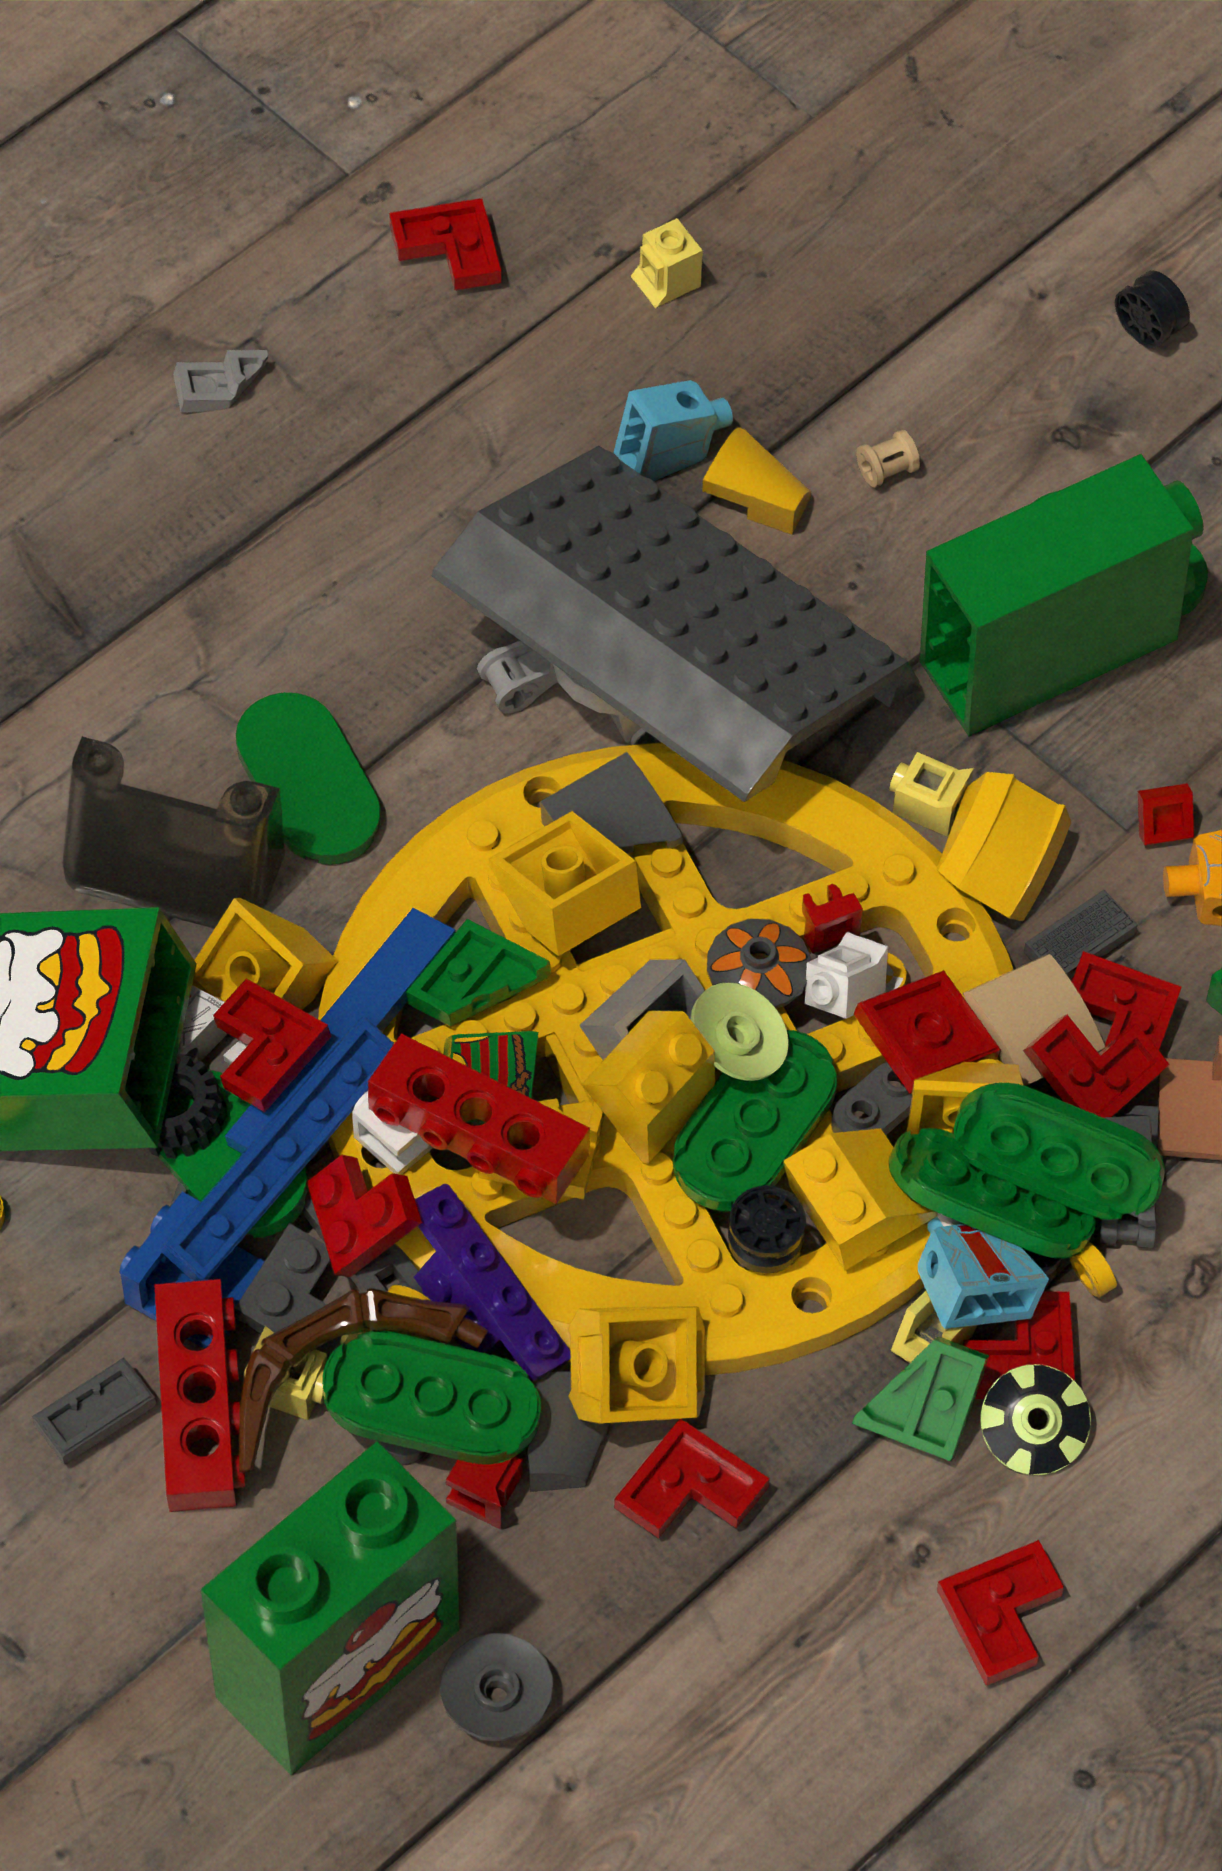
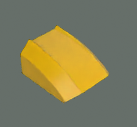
[937,772,1071,921]
[568,1306,705,1424]

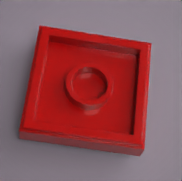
[854,970,1001,1094]

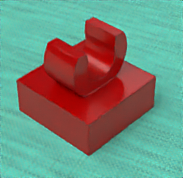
[1138,783,1194,845]
[802,884,863,954]

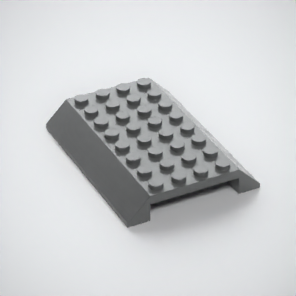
[432,446,920,802]

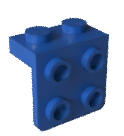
[119,1191,265,1349]

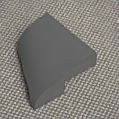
[540,752,683,853]
[526,1371,610,1492]

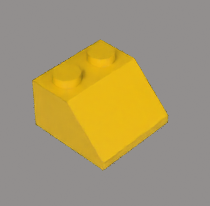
[489,811,641,956]
[582,1011,715,1163]
[783,1128,938,1270]

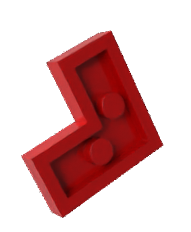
[389,198,501,290]
[1072,951,1182,1050]
[213,978,331,1112]
[1023,1014,1170,1118]
[307,1155,422,1278]
[963,1291,1075,1399]
[614,1418,770,1538]
[937,1540,1064,1686]

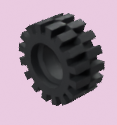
[144,1055,227,1158]

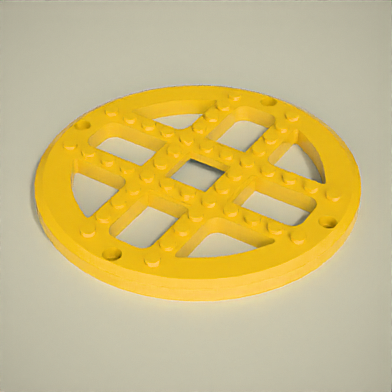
[318,743,1027,1375]

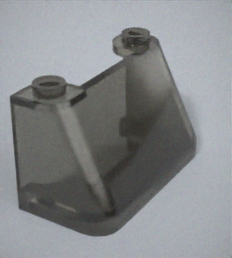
[62,736,285,929]

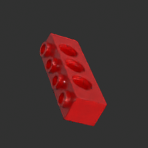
[368,1033,590,1204]
[154,1279,246,1512]

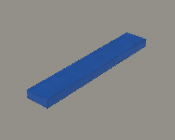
[225,908,456,1153]
[159,1016,394,1281]

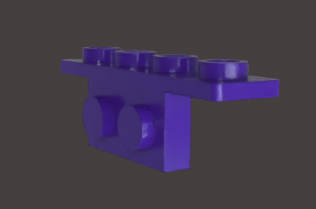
[414,1184,571,1381]

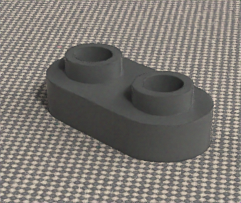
[831,1062,912,1135]

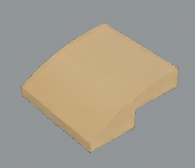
[963,954,1105,1086]

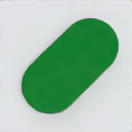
[236,692,380,865]
[673,1030,837,1211]
[159,1070,309,1238]
[954,1083,1165,1220]
[888,1128,1095,1258]
[322,1331,541,1464]

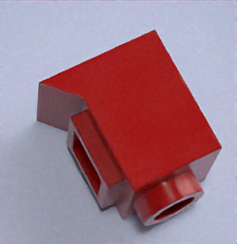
[446,1454,523,1530]

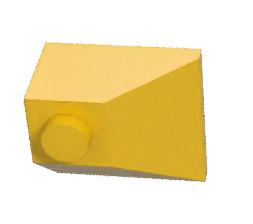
[192,898,339,1010]
[907,1059,1023,1135]

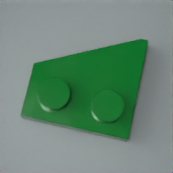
[406,919,551,1026]
[852,1336,989,1461]

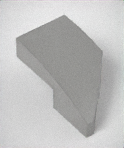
[173,350,268,412]

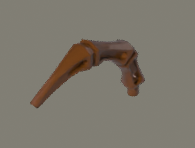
[239,1288,489,1473]

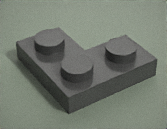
[234,1223,341,1360]

